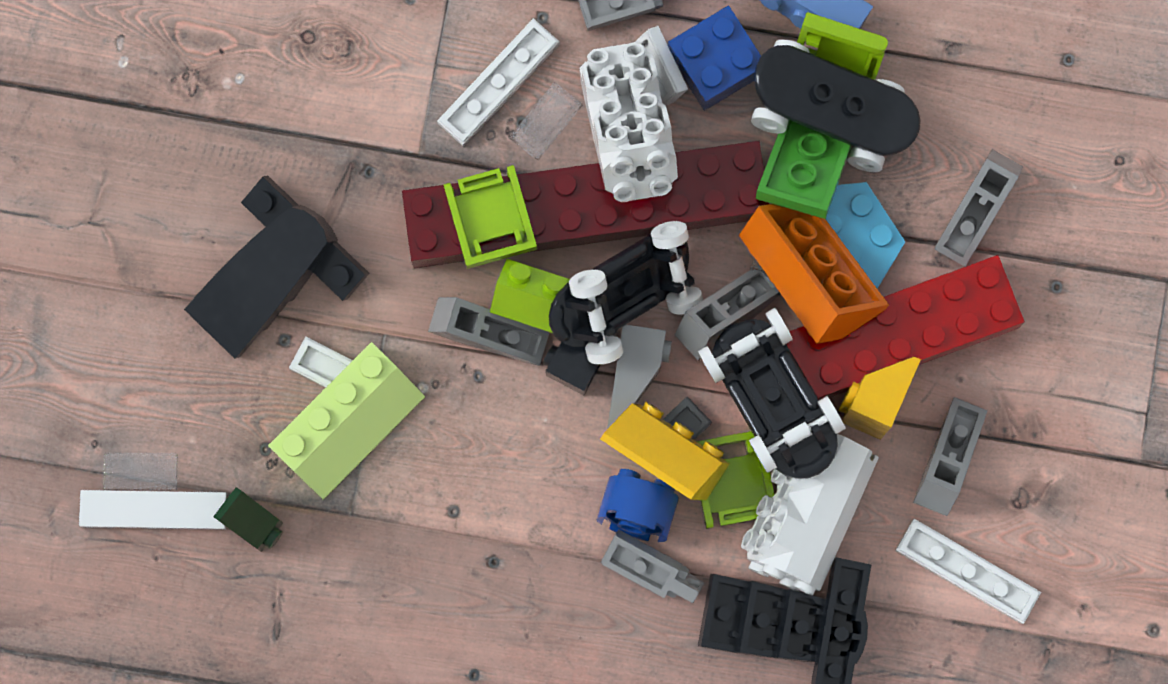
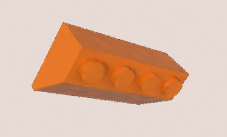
[739,204,889,344]

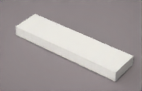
[437,18,560,147]
[79,490,227,530]
[895,519,1041,624]

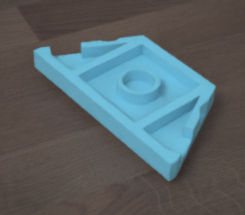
[826,182,905,288]

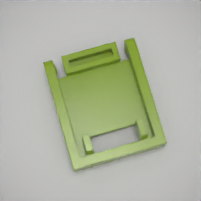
[797,12,888,80]
[443,165,537,269]
[696,431,774,529]

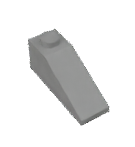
[934,149,1023,267]
[675,264,781,361]
[428,297,549,365]
[607,325,672,429]
[913,397,988,516]

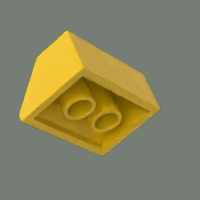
[838,357,921,440]
[600,402,730,500]

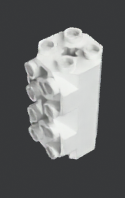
[580,42,678,202]
[741,434,879,595]

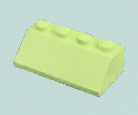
[268,342,425,500]

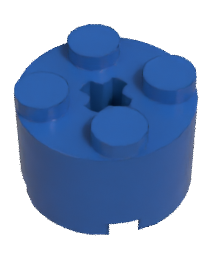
[596,469,679,542]

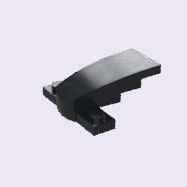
[184,175,370,359]
[698,557,871,684]

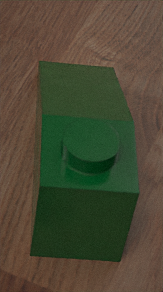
[213,487,283,552]

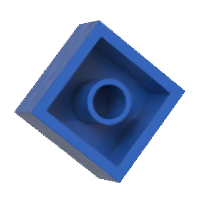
[668,5,761,111]

